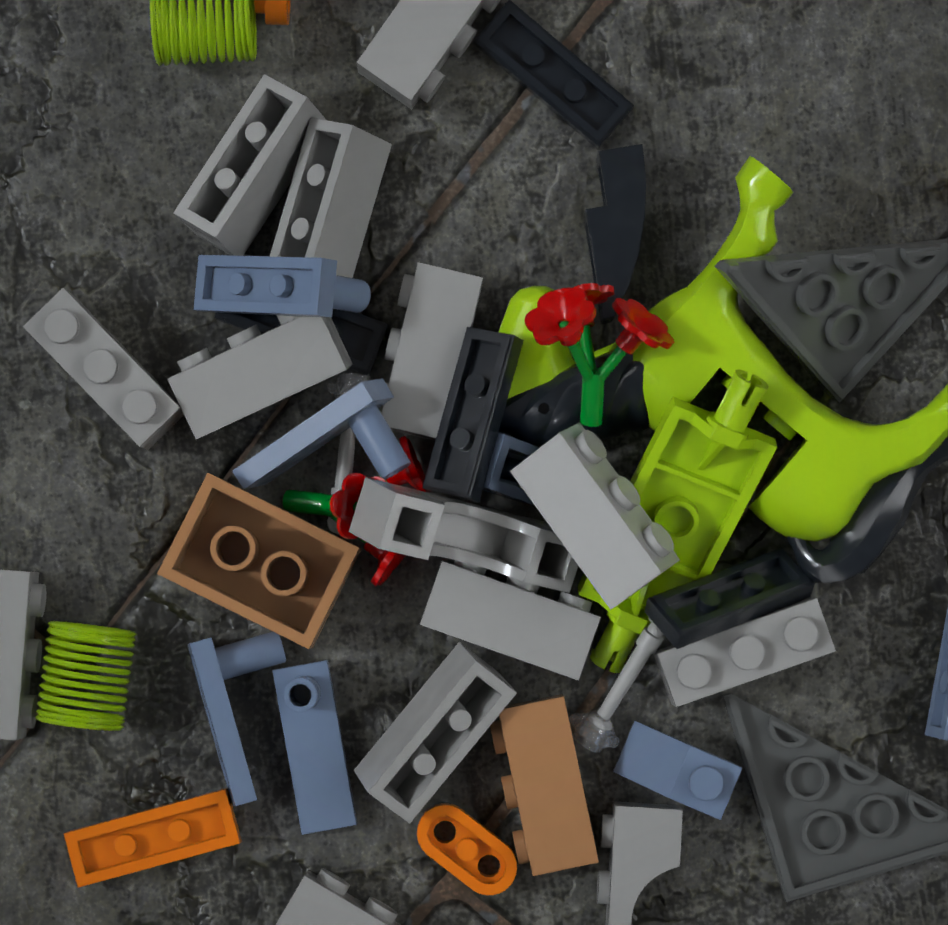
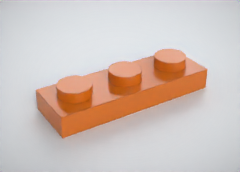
[64,788,242,888]

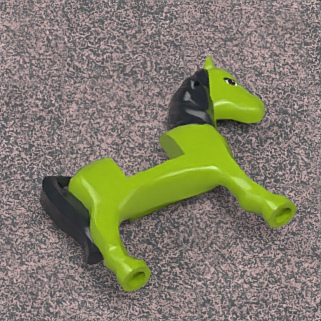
[498,156,948,584]

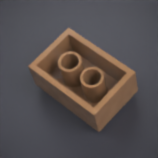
[157,473,362,649]

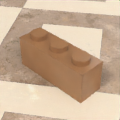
[490,694,599,876]

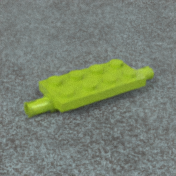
[578,369,777,673]

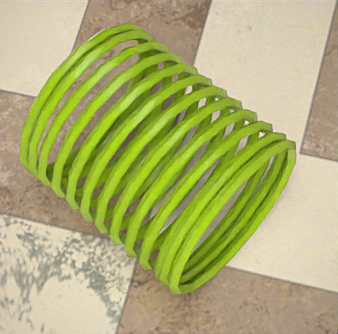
[150,0,257,66]
[35,621,137,731]

